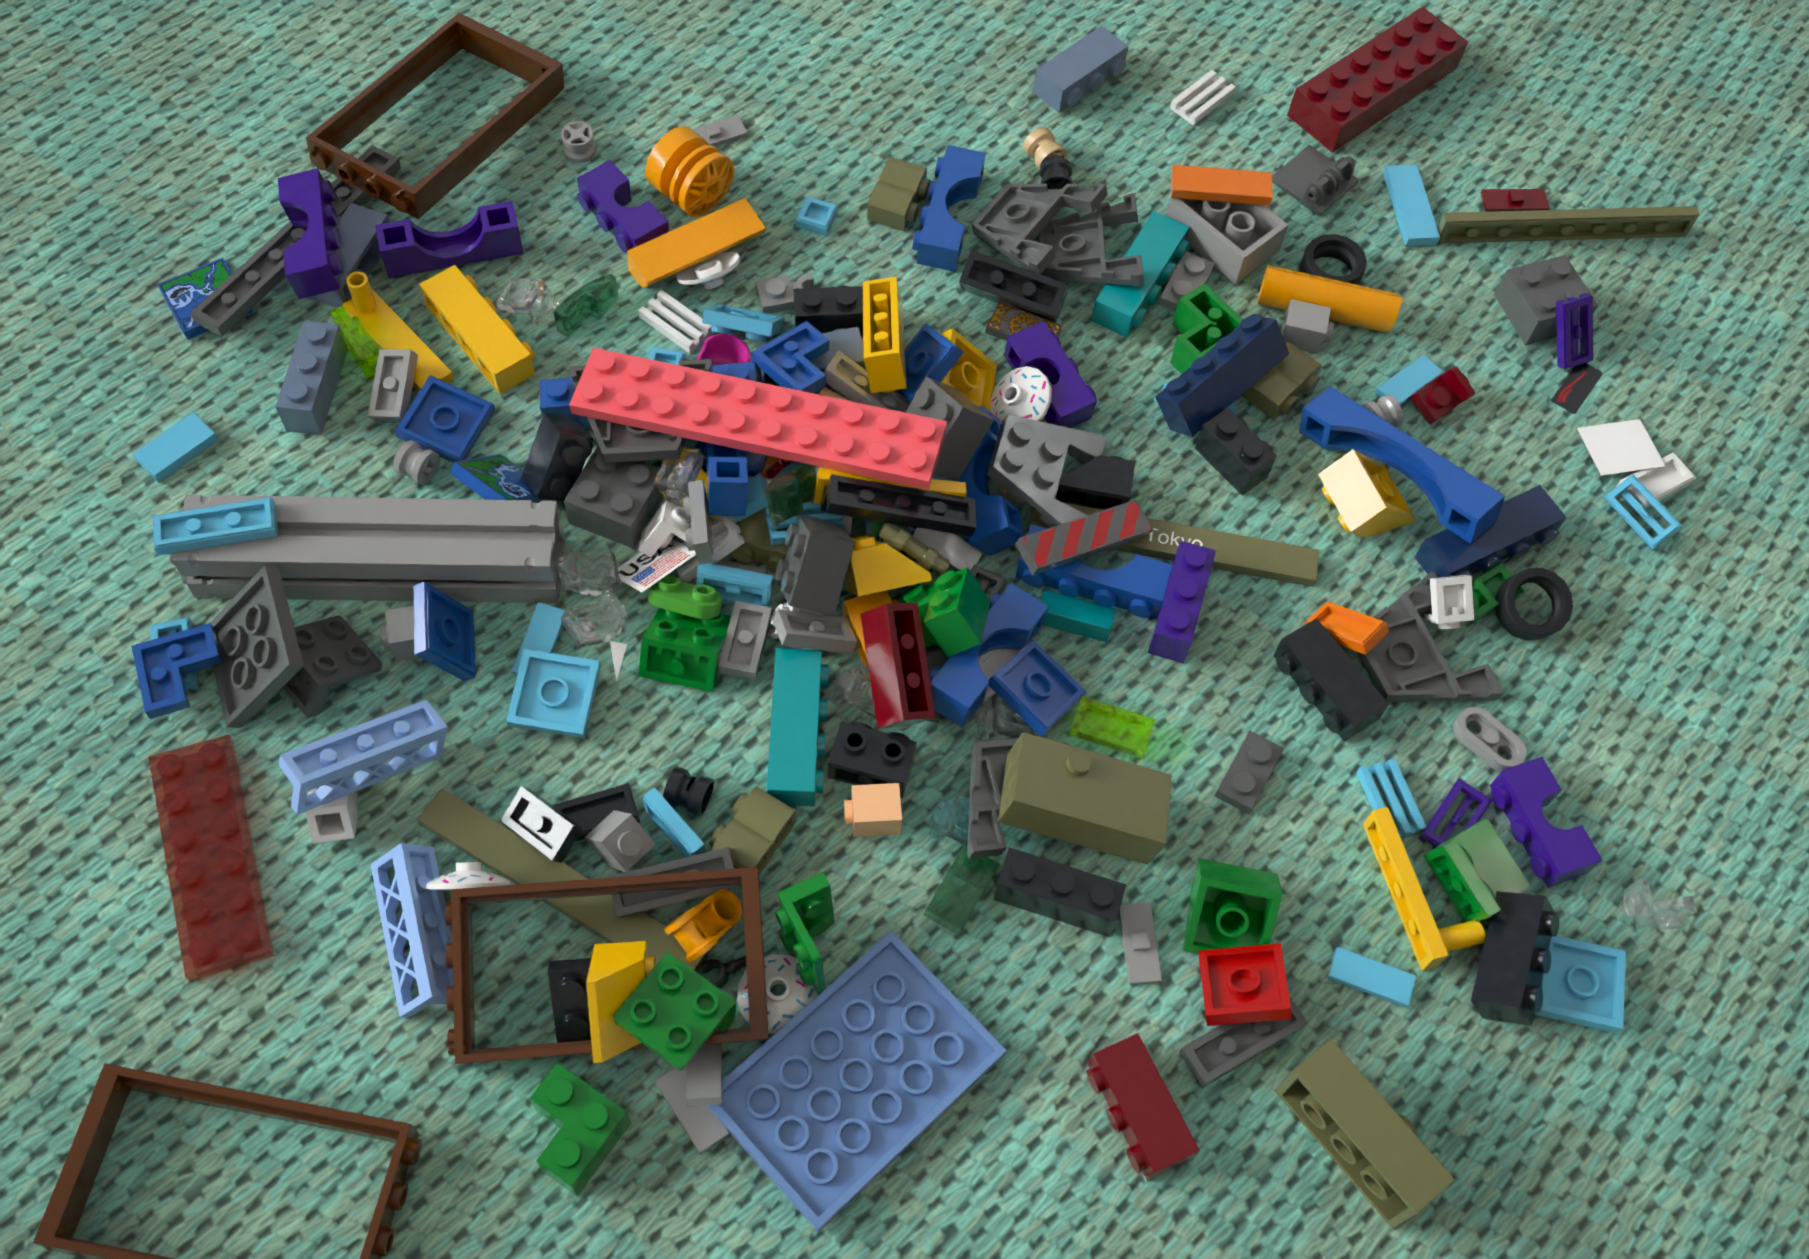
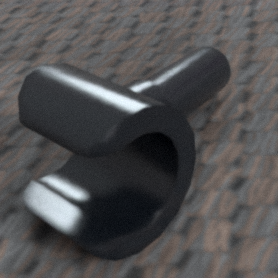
[701,955,747,988]

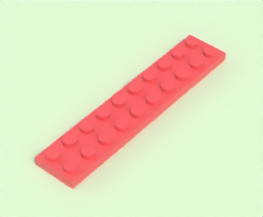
[569,348,947,490]

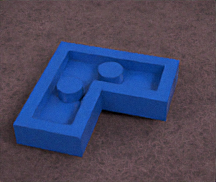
[752,321,830,393]
[131,623,223,719]

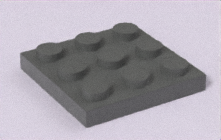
[210,565,304,728]

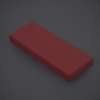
[1480,189,1550,212]

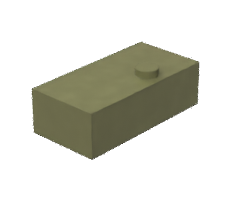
[998,732,1172,865]
[1274,1039,1455,1229]

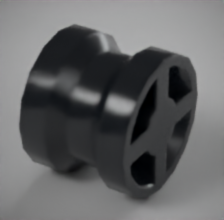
[1040,157,1073,189]

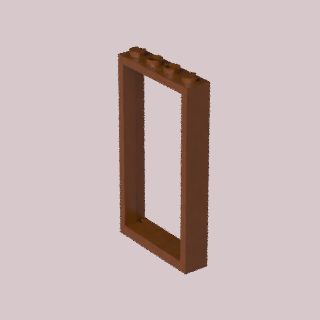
[306,13,564,220]
[445,867,769,1064]
[33,1063,422,1259]

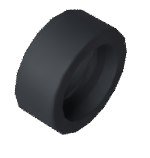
[1299,234,1367,285]
[1495,568,1573,640]

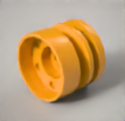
[645,126,735,217]

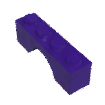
[278,168,343,299]
[375,201,524,278]

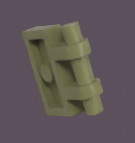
[878,522,950,576]

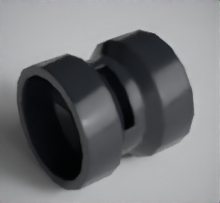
[663,766,715,817]

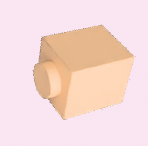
[844,783,902,837]

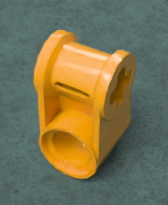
[664,889,743,963]

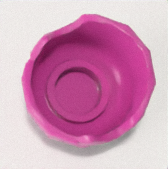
[697,333,751,365]

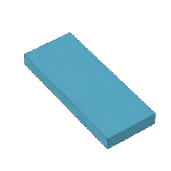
[1375,354,1443,406]
[511,602,567,674]
[1328,947,1416,1008]

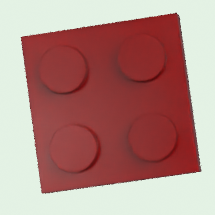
[1198,943,1292,1026]

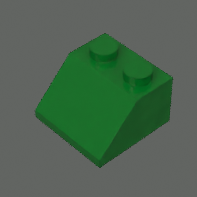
[1183,858,1283,954]

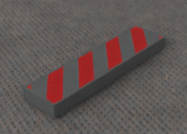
[1015,500,1154,575]

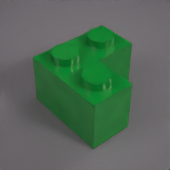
[1170,283,1243,374]
[901,567,990,658]
[529,1063,631,1197]

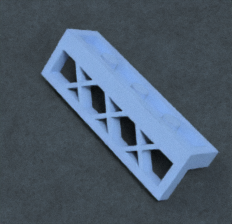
[279,700,448,815]
[371,843,453,1018]

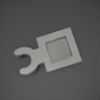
[755,275,814,314]

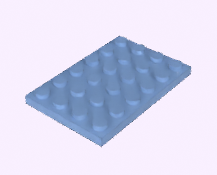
[707,931,1007,1233]

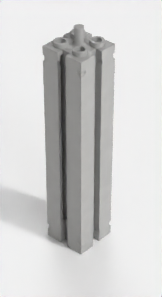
[169,494,565,603]

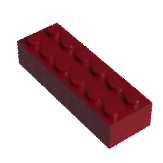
[1287,7,1468,153]

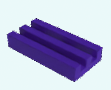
[1556,293,1593,369]
[1418,778,1493,849]

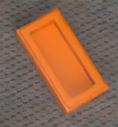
[1304,601,1389,655]

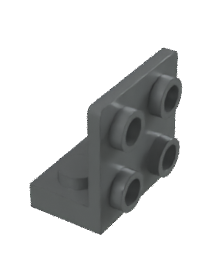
[282,616,383,718]

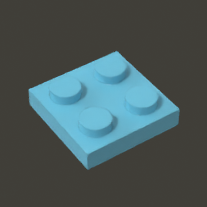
[702,304,785,341]
[506,649,602,738]
[1535,936,1626,1033]

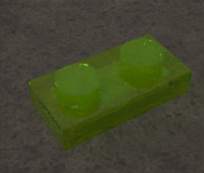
[330,305,379,380]
[1069,696,1155,759]

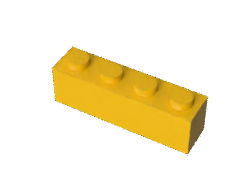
[419,265,536,394]
[863,276,906,394]

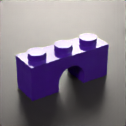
[577,160,669,253]
[1004,321,1097,428]
[1147,540,1216,664]
[1490,757,1602,888]

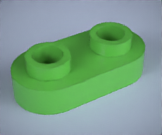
[648,575,722,619]

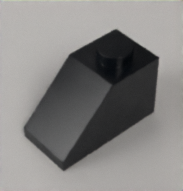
[1055,455,1135,510]

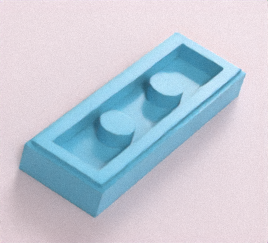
[1383,164,1440,247]
[153,497,278,556]

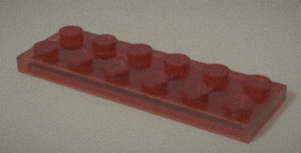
[148,734,274,981]

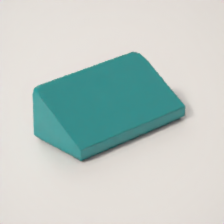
[1041,590,1116,642]

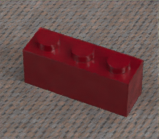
[860,602,936,729]
[1086,1033,1200,1182]

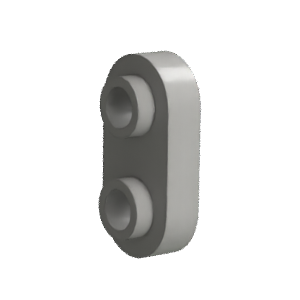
[1453,707,1527,772]

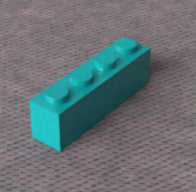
[1091,211,1190,337]
[767,648,829,807]

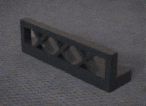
[820,474,977,537]

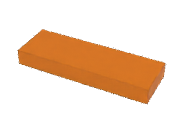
[1171,165,1273,206]

